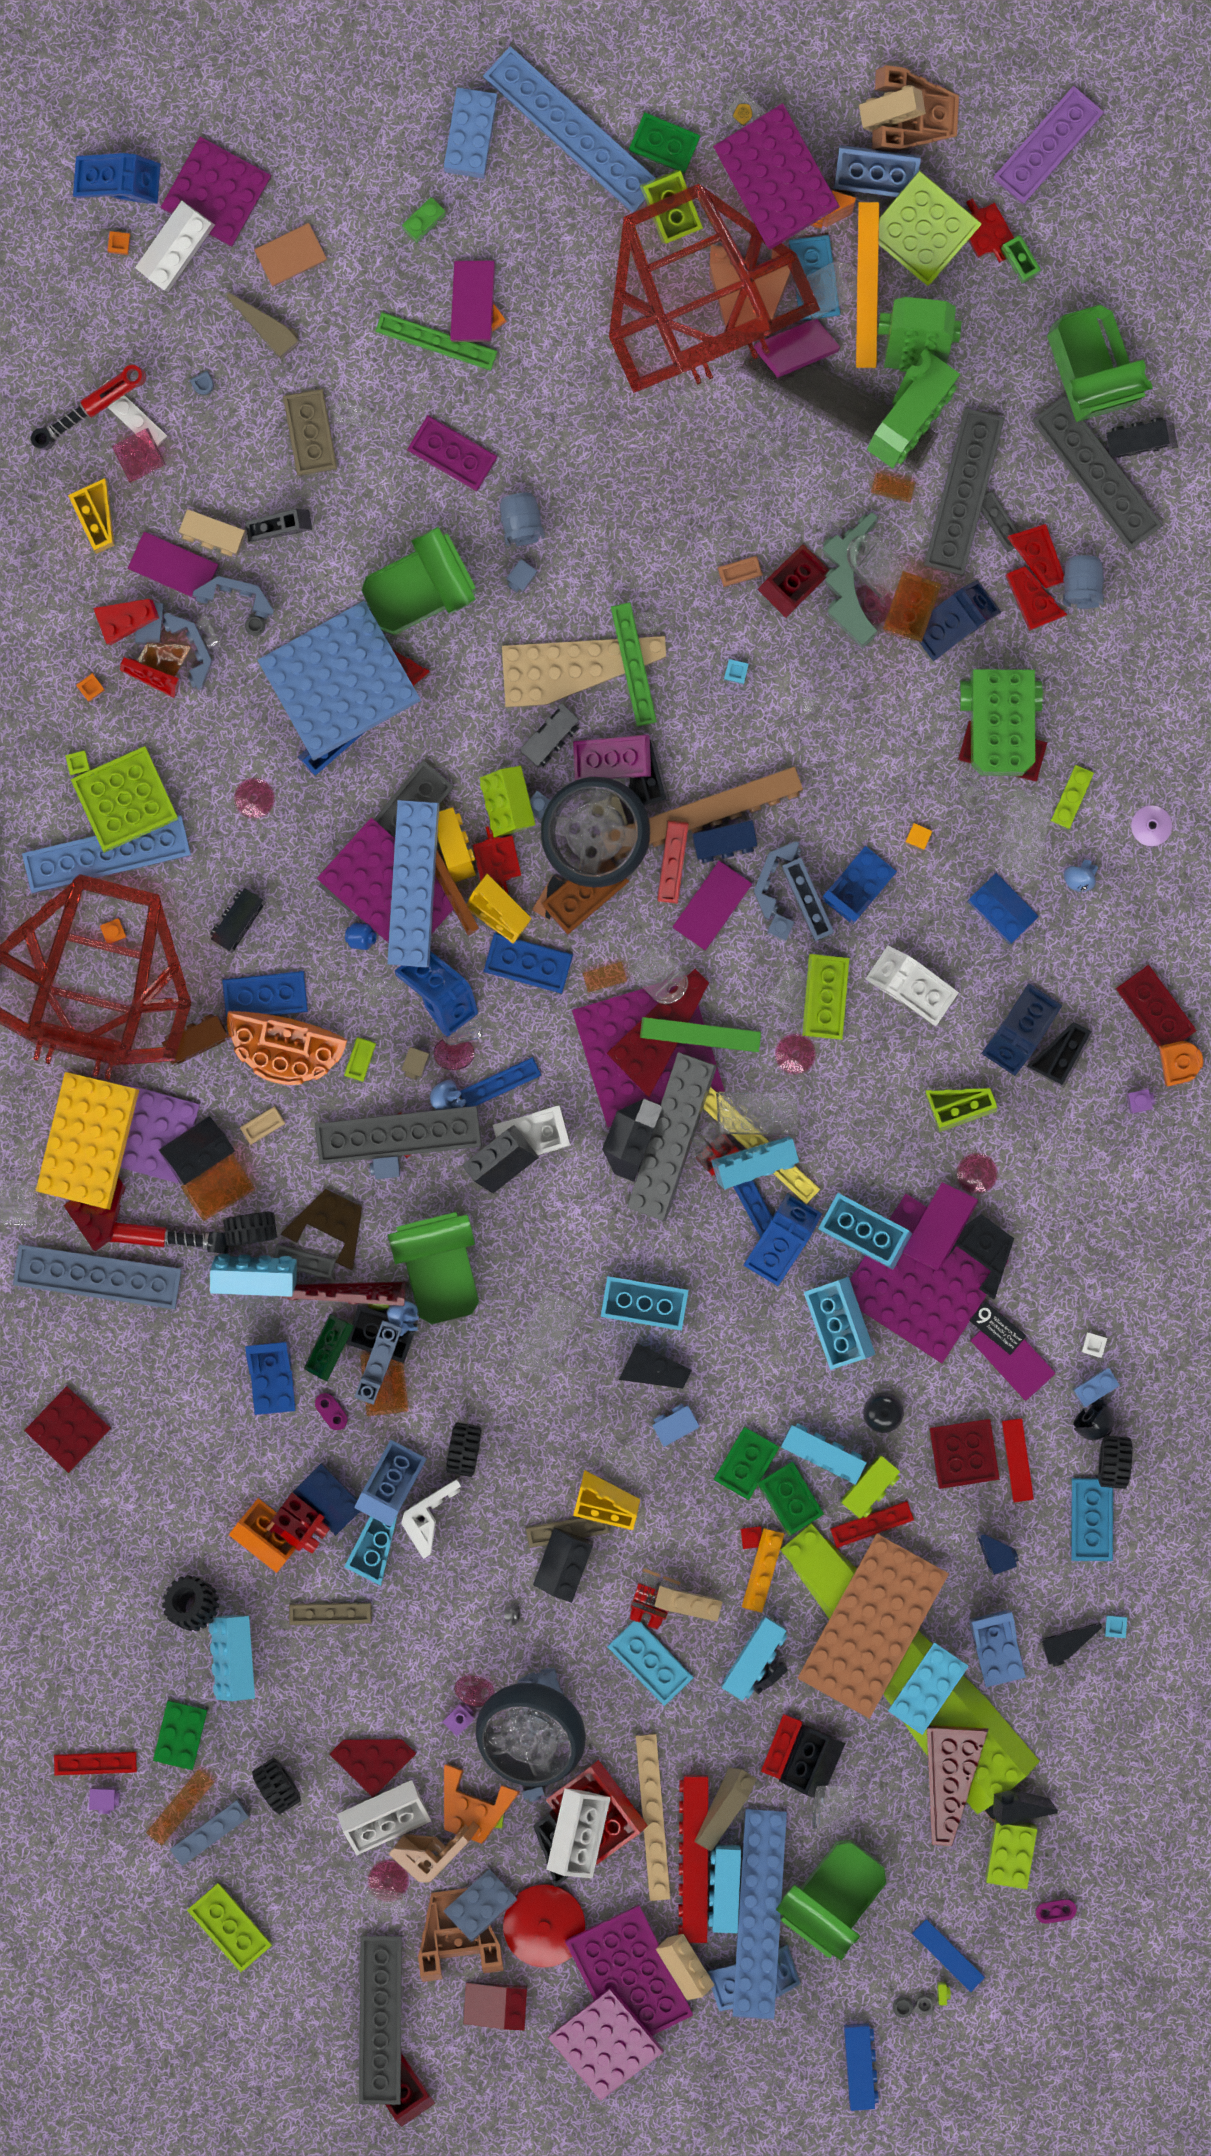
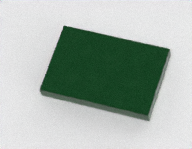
[304,1314,354,1381]

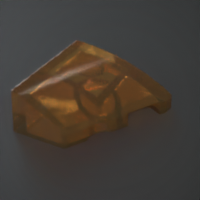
[137,642,192,677]

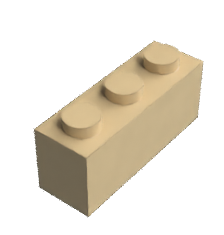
[859,85,926,132]
[179,509,246,557]
[655,1586,722,1621]
[656,1934,714,2000]

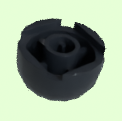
[863,1392,904,1433]
[1073,1399,1114,1441]

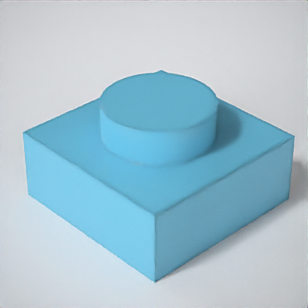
[724,659,749,685]
[1104,1615,1127,1638]

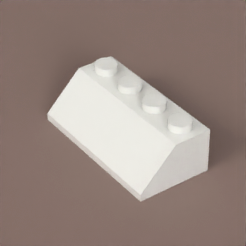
[135,201,215,292]
[337,1780,431,1855]
[546,1788,611,1878]

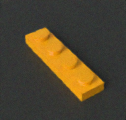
[741,1528,784,1613]

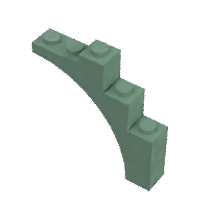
[822,512,878,649]

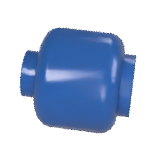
[345,923,377,950]

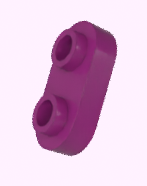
[315,1393,348,1430]
[1035,1899,1077,1924]

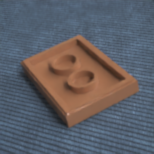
[254,223,327,287]

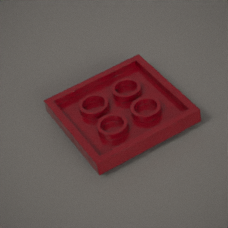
[24,1386,112,1473]
[929,1419,1000,1489]

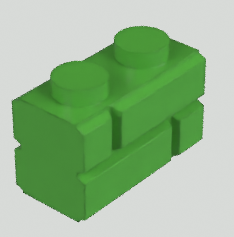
[402,197,446,244]
[1001,235,1041,284]

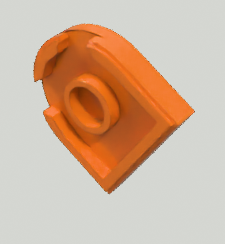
[1159,1041,1203,1087]

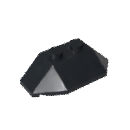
[602,1098,662,1181]

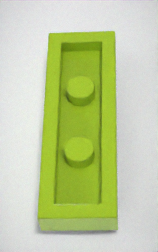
[1051,765,1094,829]

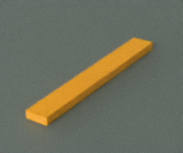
[856,202,879,368]

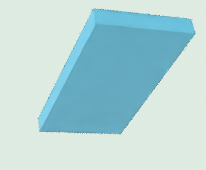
[607,1621,694,1706]

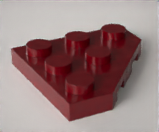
[63,1176,126,1251]
[329,1739,416,1798]

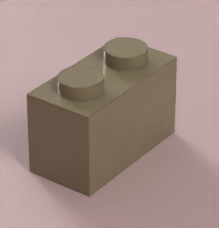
[401,1047,430,1080]

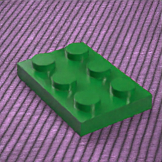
[629,112,701,174]
[713,1427,780,1500]
[757,1461,824,1536]
[153,1700,208,1771]

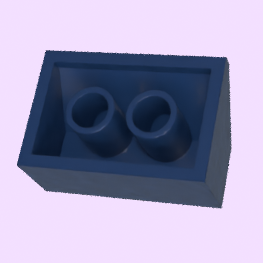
[692,820,758,864]
[293,1463,360,1536]
[976,1531,1019,1575]

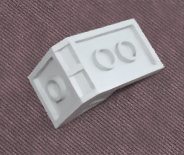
[865,946,959,1026]
[493,1106,570,1155]
[402,1478,462,1559]

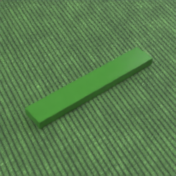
[375,312,498,371]
[611,602,657,727]
[640,1017,761,1052]

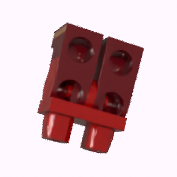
[265,1493,330,1553]

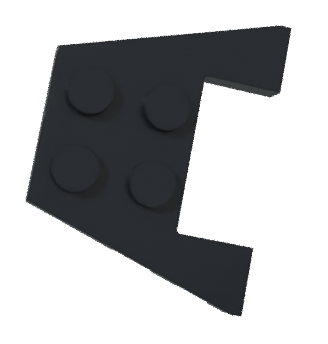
[945,1214,1014,1300]

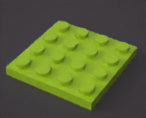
[879,170,982,286]
[70,746,179,853]

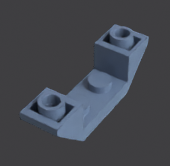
[192,576,274,619]
[162,613,213,691]
[754,841,801,920]
[354,1320,402,1405]

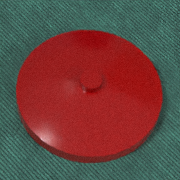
[503,1884,585,1968]

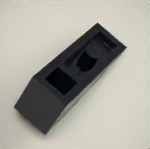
[245,509,312,542]
[1040,1622,1102,1667]
[993,1790,1058,1826]

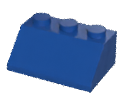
[967,873,1039,945]

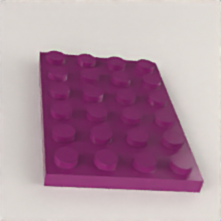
[713,103,840,250]
[316,817,454,943]
[565,1904,693,2036]

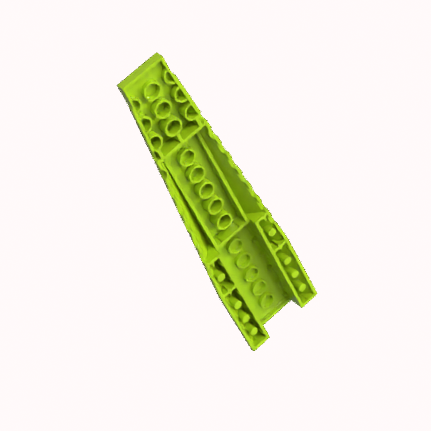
[780,1523,1040,1815]

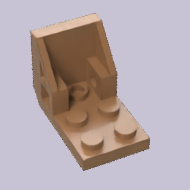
[389,1821,479,1882]

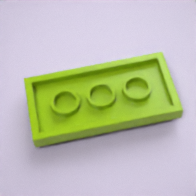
[802,954,850,1040]
[187,1882,272,1973]

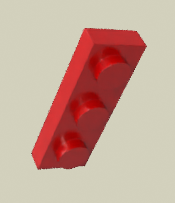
[761,1714,802,1779]

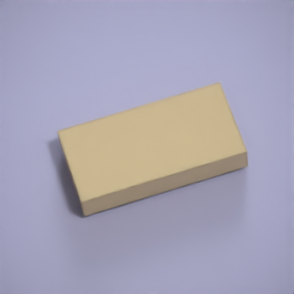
[240,1106,286,1145]

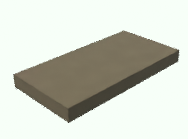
[283,389,337,477]

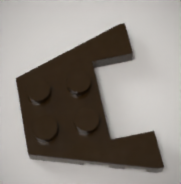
[281,1189,362,1271]

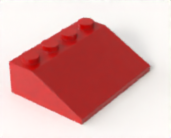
[546,1760,648,1866]

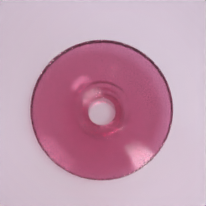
[234,778,275,819]
[775,1034,816,1075]
[433,1036,474,1070]
[957,1153,998,1194]
[368,1860,409,1901]

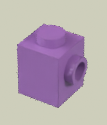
[1126,1089,1155,1114]
[442,1703,475,1736]
[89,1787,120,1814]

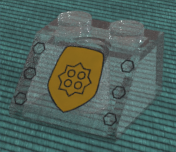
[721,87,767,131]

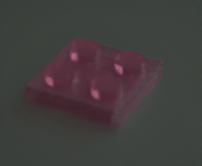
[112,428,166,483]

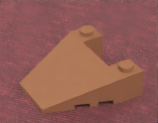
[872,65,959,152]
[709,245,792,333]
[418,1888,504,1982]

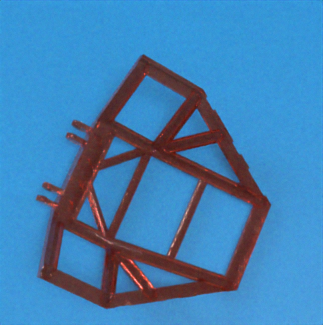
[609,184,820,393]
[0,874,191,1080]

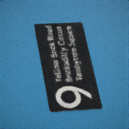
[969,1302,1026,1355]

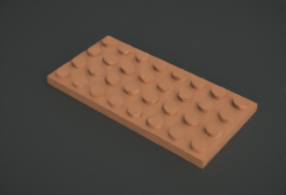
[797,1534,949,1719]

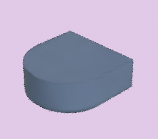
[189,371,214,395]

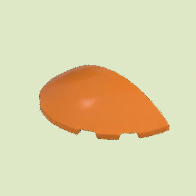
[227,1011,348,1085]

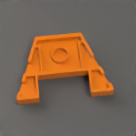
[444,1764,520,1844]

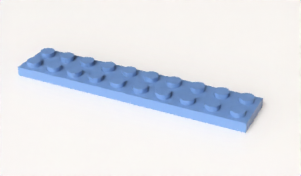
[483,46,656,214]
[732,1809,787,2020]

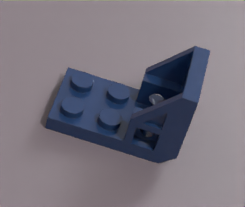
[909,580,1001,661]
[981,983,1062,1076]

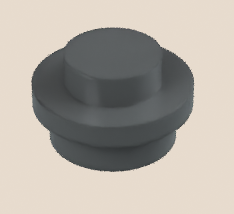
[245,615,265,636]
[892,1997,913,2018]

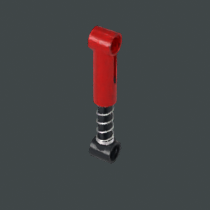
[30,365,146,450]
[109,1222,229,1254]

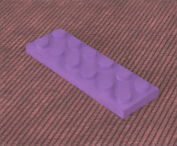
[993,86,1104,205]

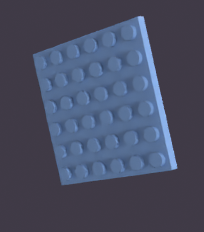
[258,601,421,761]

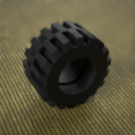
[223,1211,277,1246]
[446,1422,482,1477]
[1098,1435,1133,1489]
[162,1575,219,1631]
[252,1758,301,1815]

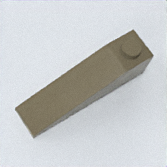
[226,293,299,360]
[694,1767,757,1851]

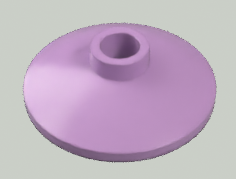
[1131,806,1172,846]

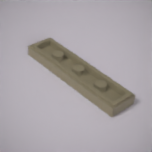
[526,1518,610,1548]
[289,1602,372,1625]

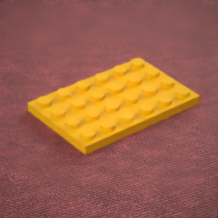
[36,1072,139,1210]

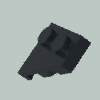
[754,1661,788,1694]

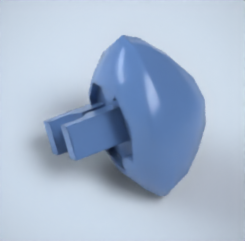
[1064,859,1098,892]
[430,1079,466,1110]
[387,1301,419,1336]

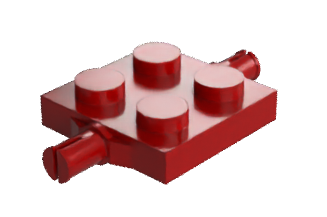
[966,198,1014,263]
[473,826,521,894]

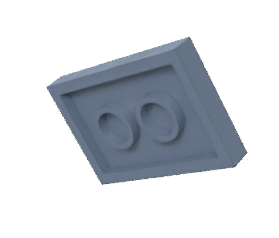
[444,1869,517,1942]

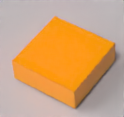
[905,823,932,850]

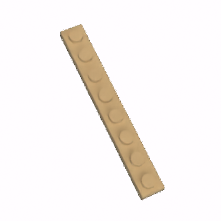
[636,1734,670,1901]

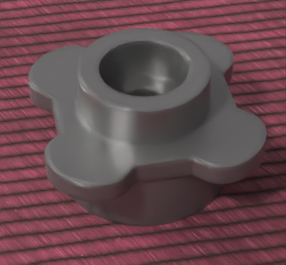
[505,1604,521,1626]
[914,1993,935,2015]

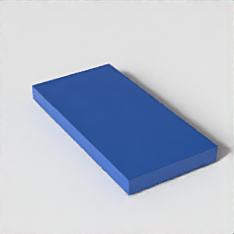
[483,933,573,994]
[222,971,308,1020]

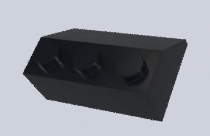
[210,888,266,953]
[158,1116,235,1185]
[462,1125,539,1193]
[346,1305,417,1363]
[533,1527,593,1603]
[779,1724,846,1800]

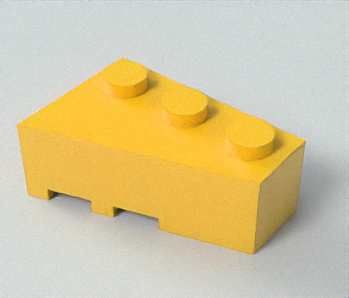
[68,478,115,554]
[437,807,476,882]
[466,874,532,944]
[573,1470,640,1530]

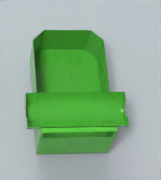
[877,297,962,372]
[1047,305,1153,422]
[867,349,961,469]
[361,527,477,635]
[960,669,1043,776]
[387,1212,480,1325]
[776,1840,886,1961]

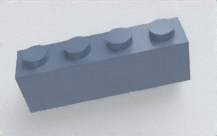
[782,858,834,942]
[170,1798,250,1866]

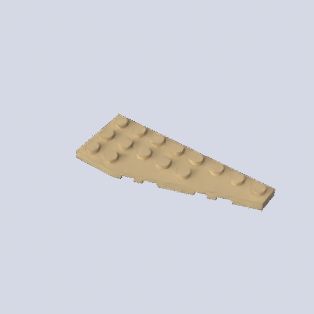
[502,636,666,708]

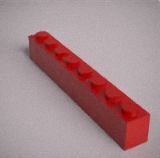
[678,1775,708,1943]

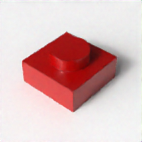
[740,1526,762,1549]

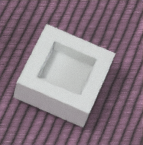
[1081,1332,1107,1358]

